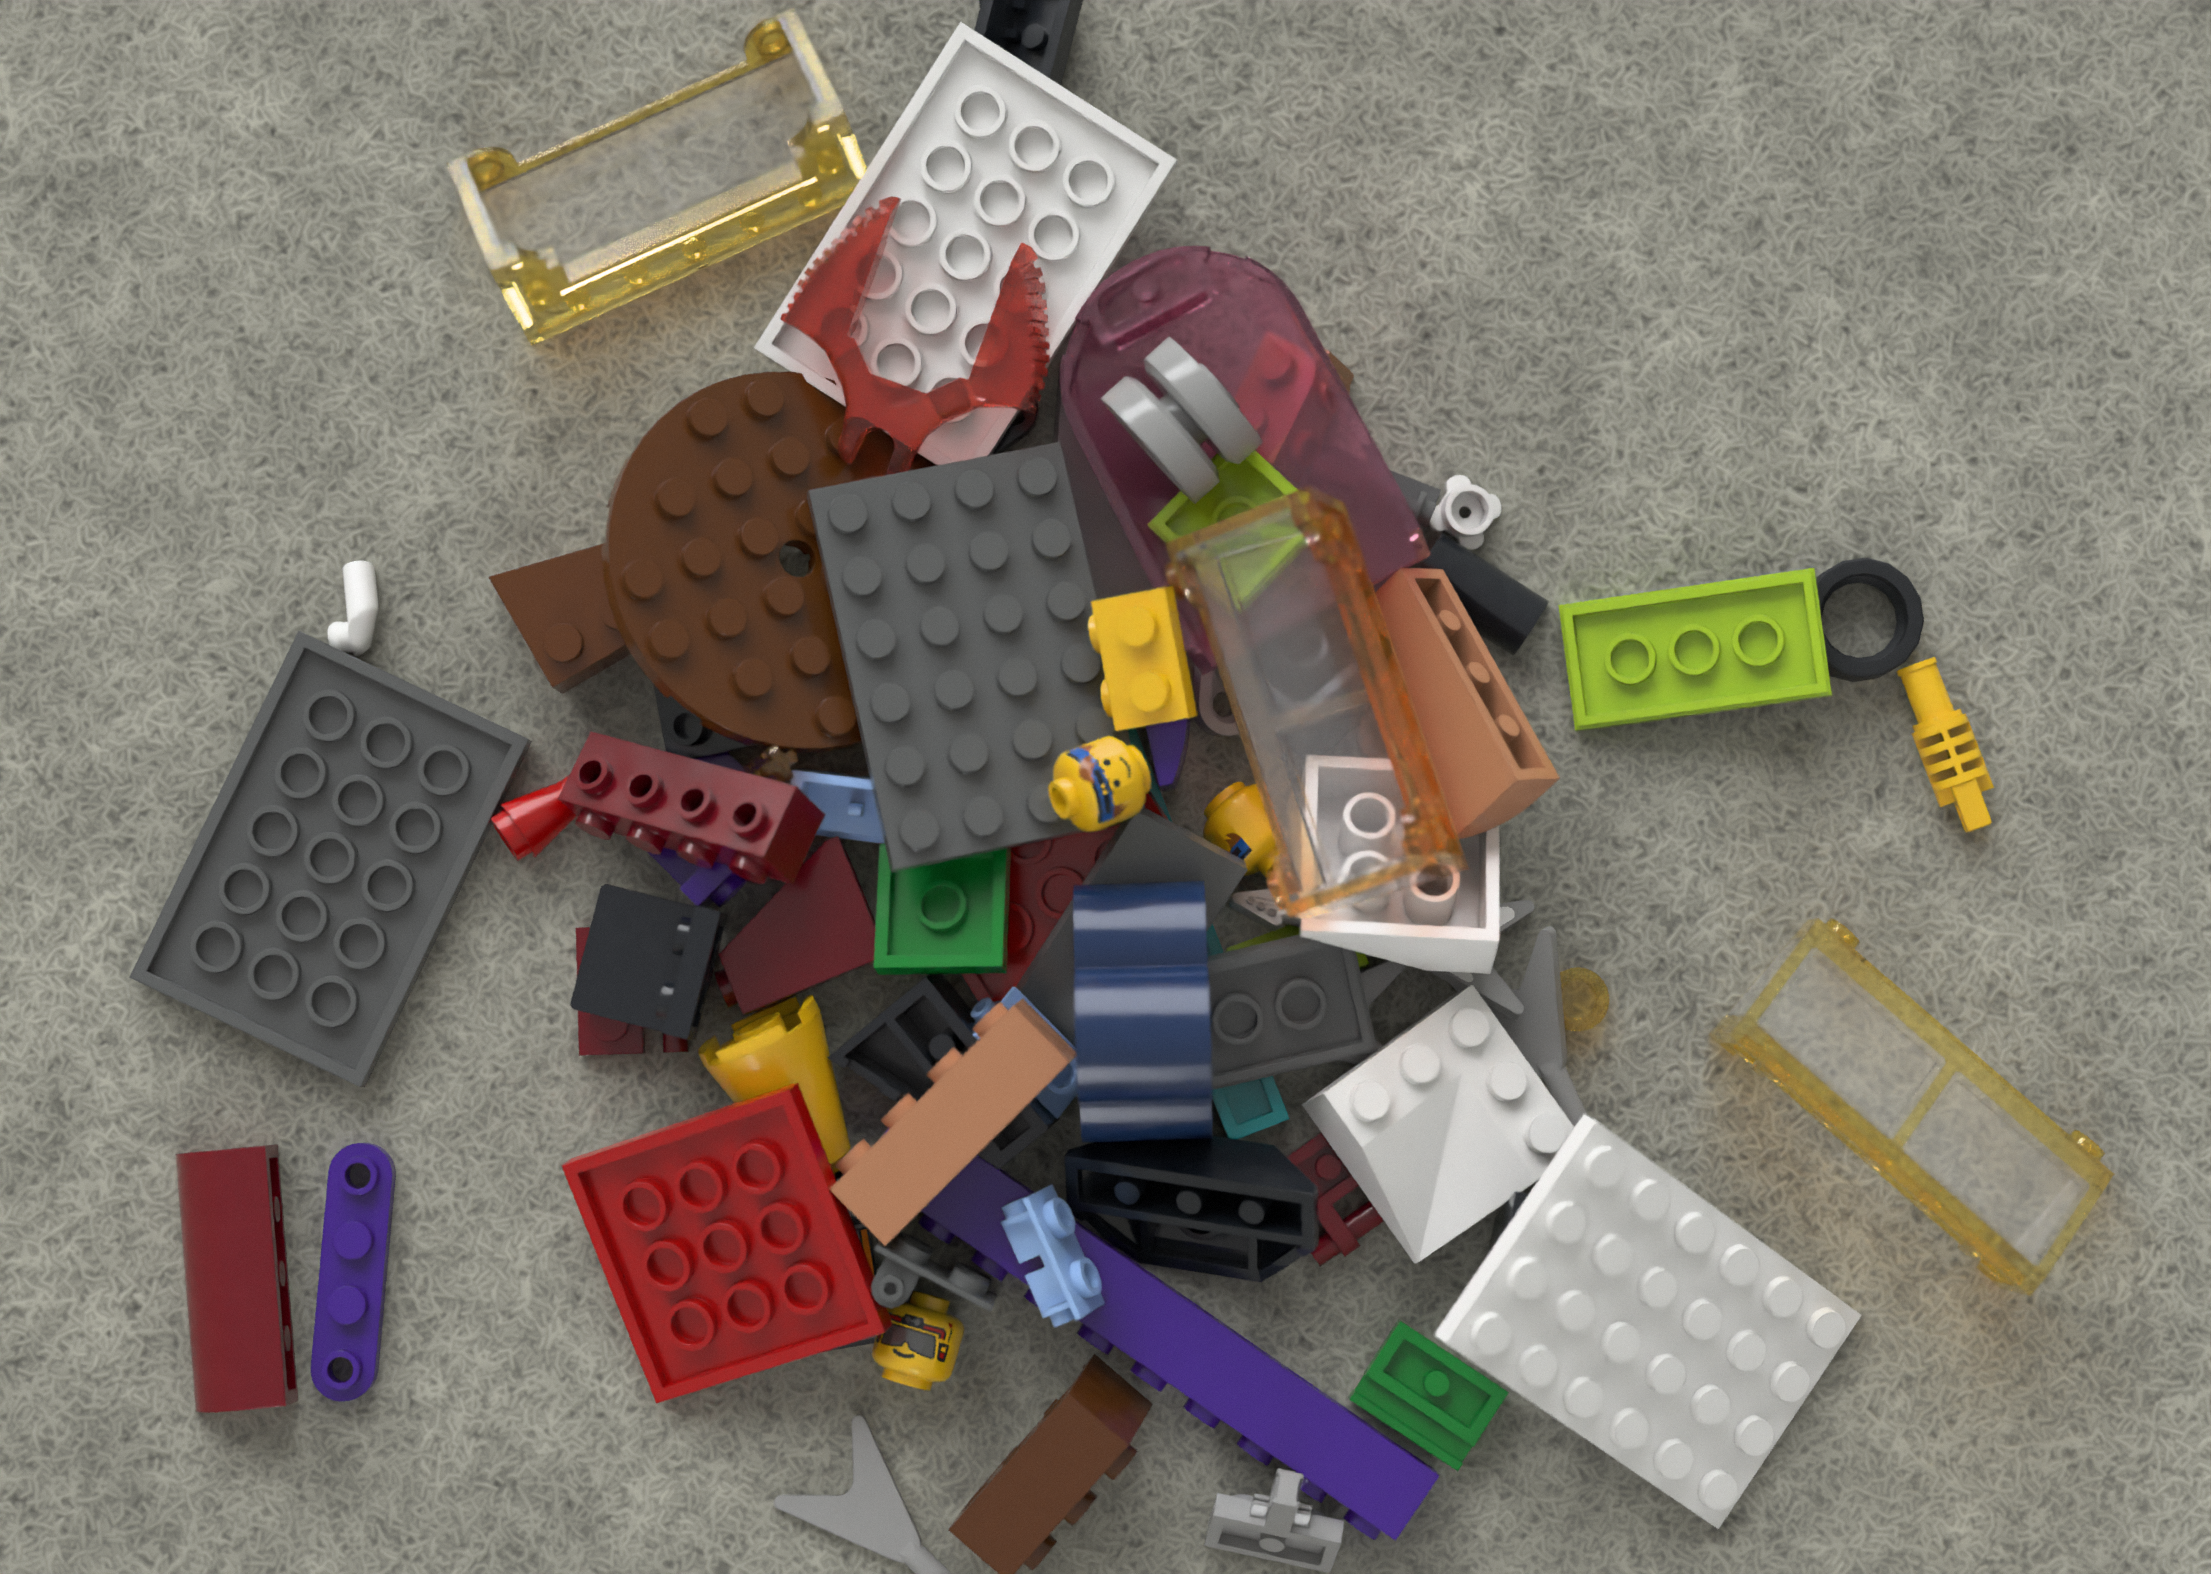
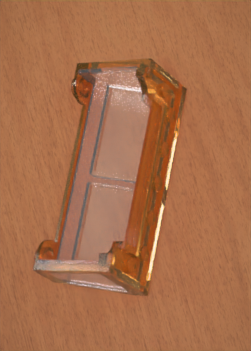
[1165,486,1469,919]

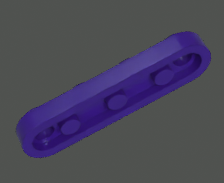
[311,1143,396,1402]

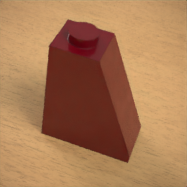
[714,836,876,1015]

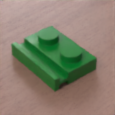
[1348,1319,1509,1471]

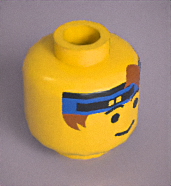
[1048,736,1151,832]
[1203,781,1298,877]

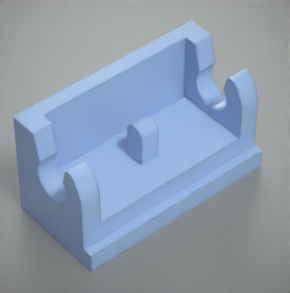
[790,768,884,843]

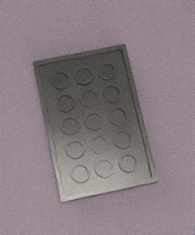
[807,442,1145,873]
[129,631,532,1087]

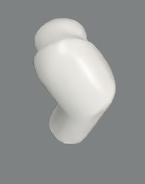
[328,561,379,657]

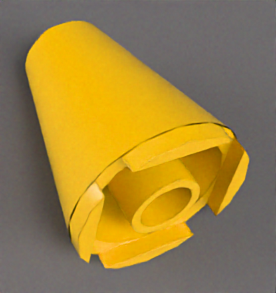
[698,995,851,1173]

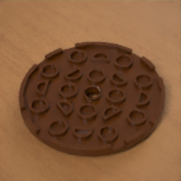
[602,372,937,754]

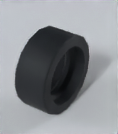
[1816,558,1924,682]

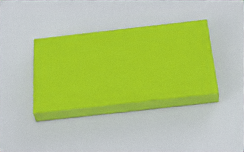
[1558,568,1832,731]

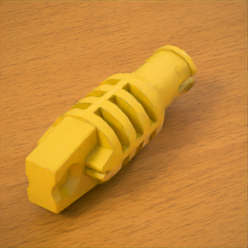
[1897,657,1994,832]

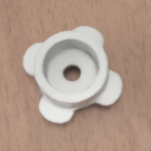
[1429,475,1501,550]

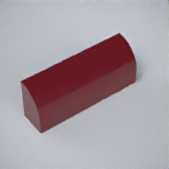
[175,1144,298,1413]

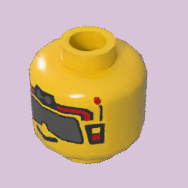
[872,1290,965,1391]

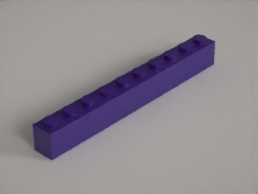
[882,1128,1439,1541]

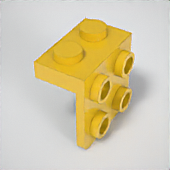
[1089,586,1197,731]

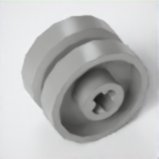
[1100,337,1263,503]

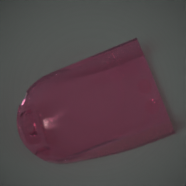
[1060,245,1431,675]

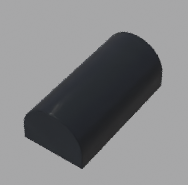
[1419,533,1549,655]

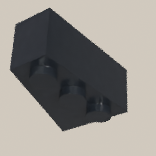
[827,974,1060,1169]

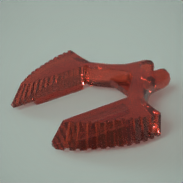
[780,196,1050,475]

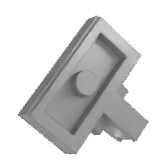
[1204,1469,1344,1573]

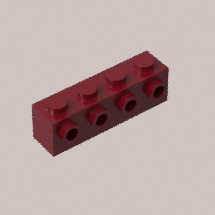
[558,732,825,884]

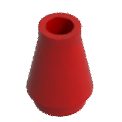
[490,775,577,861]

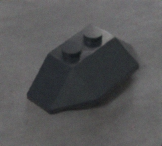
[1064,1136,1319,1282]

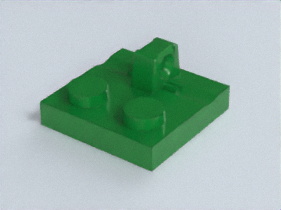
[874,843,1011,975]

